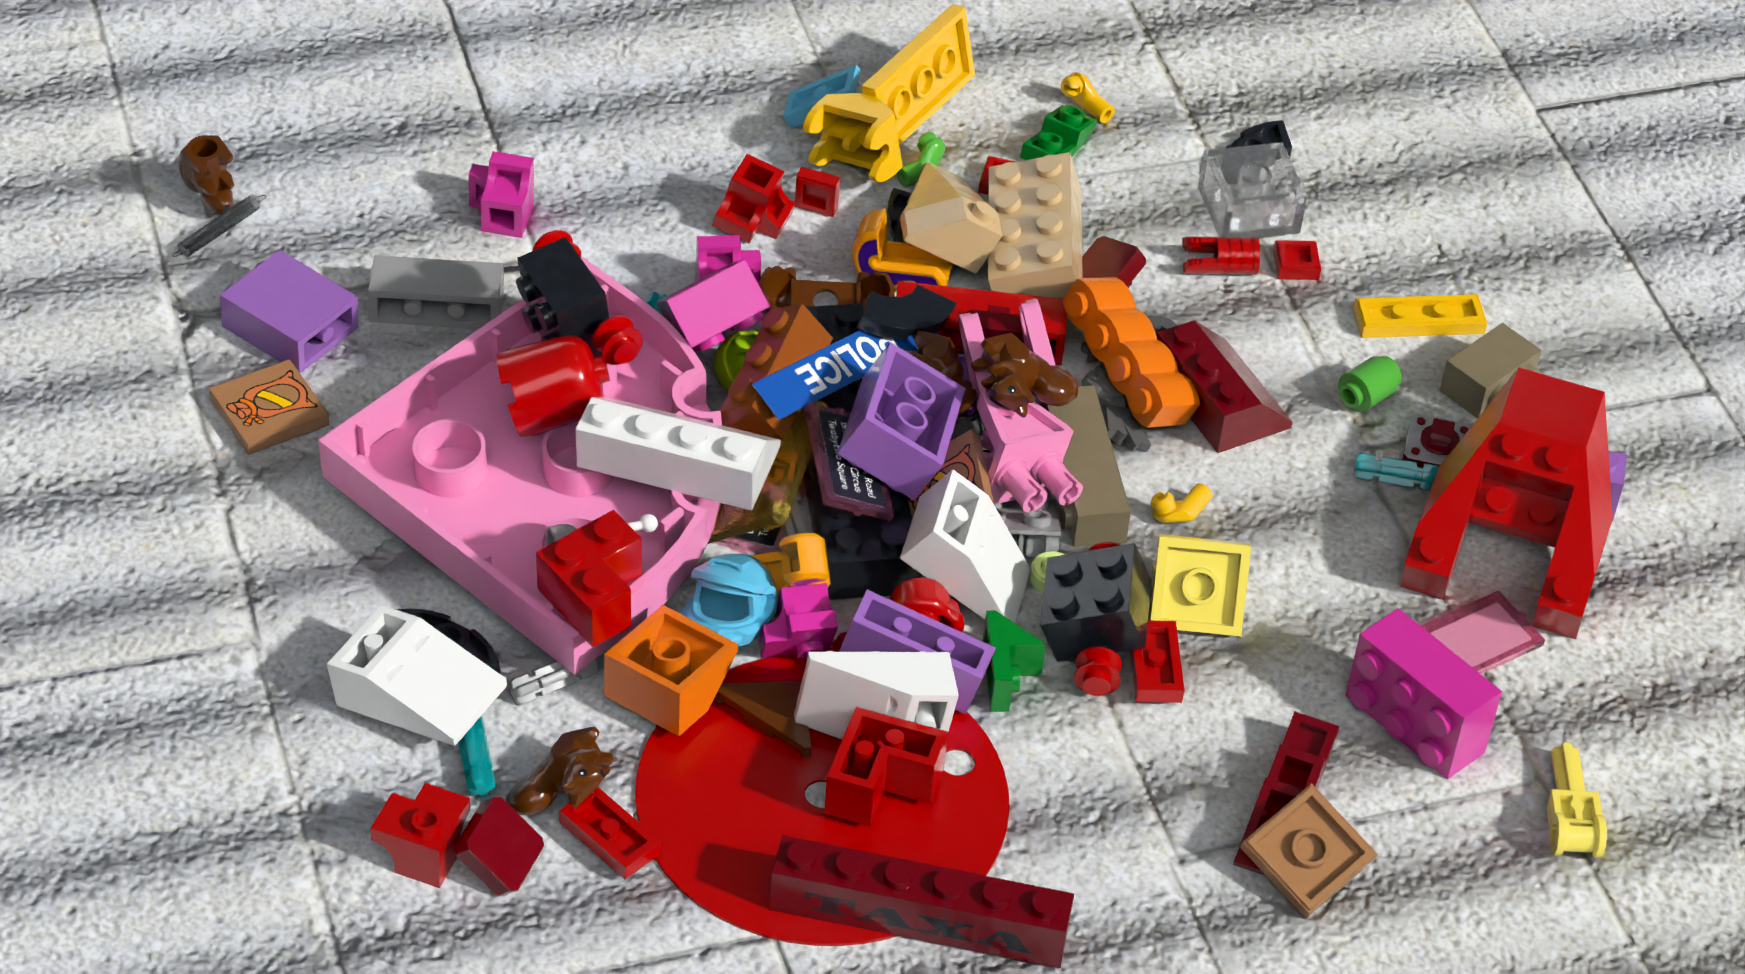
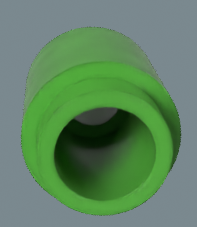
[1338,356,1402,413]

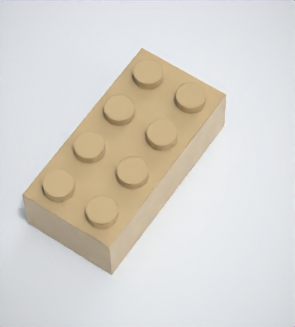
[988,152,1083,299]

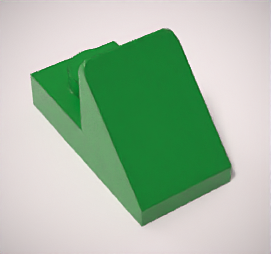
[982,610,1046,712]

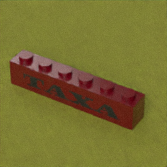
[769,835,1074,968]

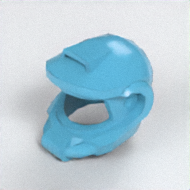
[680,554,779,646]

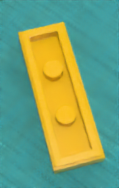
[1353,294,1487,338]

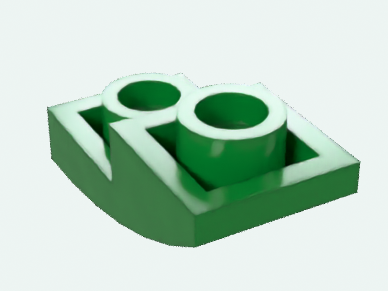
[1019,105,1097,160]

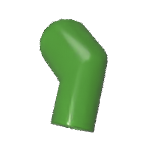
[897,132,945,187]

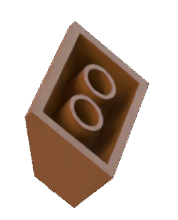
[720,304,833,441]

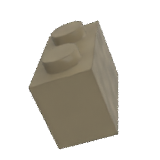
[1440,323,1542,419]

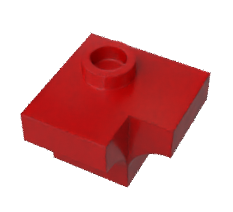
[712,154,796,244]
[370,783,470,888]

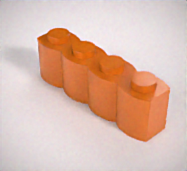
[1062,277,1200,428]

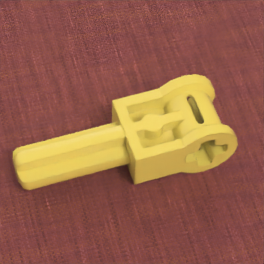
[1546,742,1607,858]

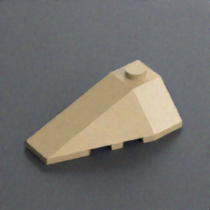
[900,161,1003,274]

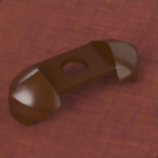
[759,266,895,312]

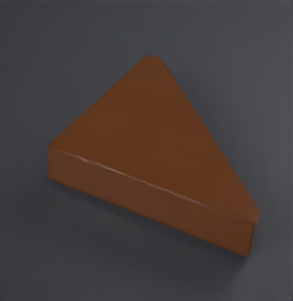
[714,681,812,758]

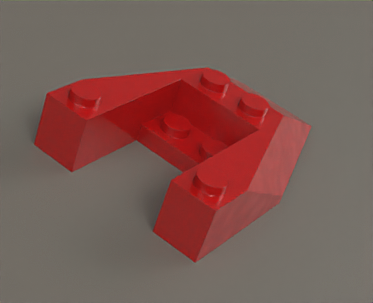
[1400,367,1613,639]

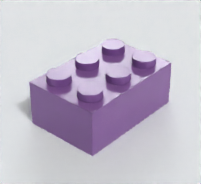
[837,342,966,500]

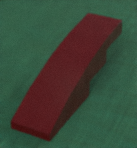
[1233,711,1339,876]

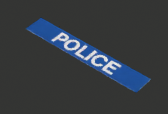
[752,330,939,420]

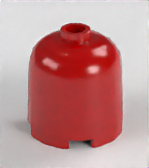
[496,335,610,437]

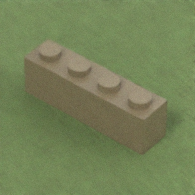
[1041,385,1131,547]

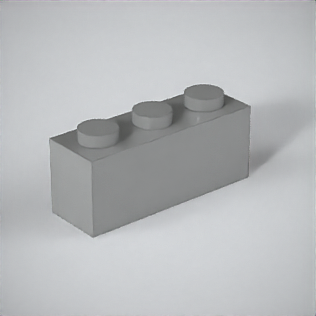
[368,255,504,329]

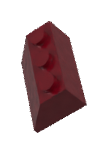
[1157,320,1293,453]

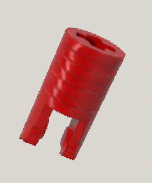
[1182,237,1260,275]

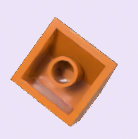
[604,605,738,736]

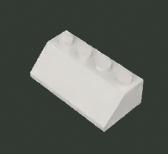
[576,397,781,511]

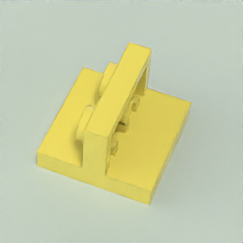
[1149,534,1251,636]

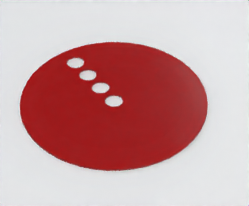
[635,654,1010,946]

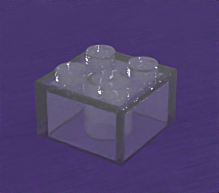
[1198,142,1307,238]

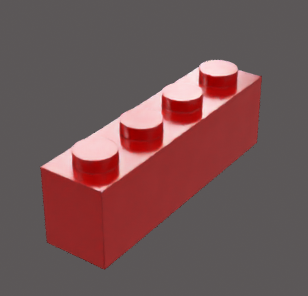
[896,281,1067,366]

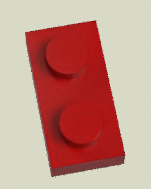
[1130,620,1185,703]
[559,787,662,880]

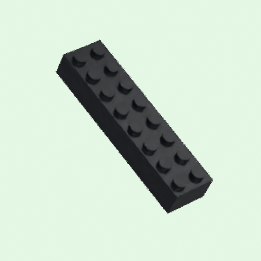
[793,303,919,600]

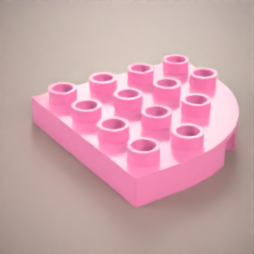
[318,257,722,675]

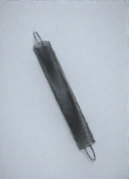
[172,194,267,257]

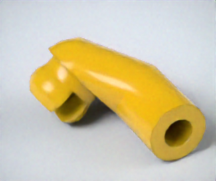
[1061,72,1115,123]
[1150,483,1213,524]

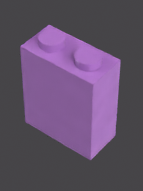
[219,250,359,373]

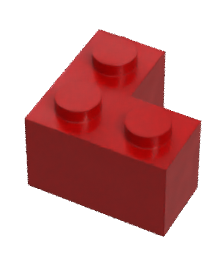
[536,509,642,648]
[824,707,948,826]

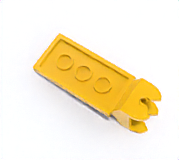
[803,4,975,182]

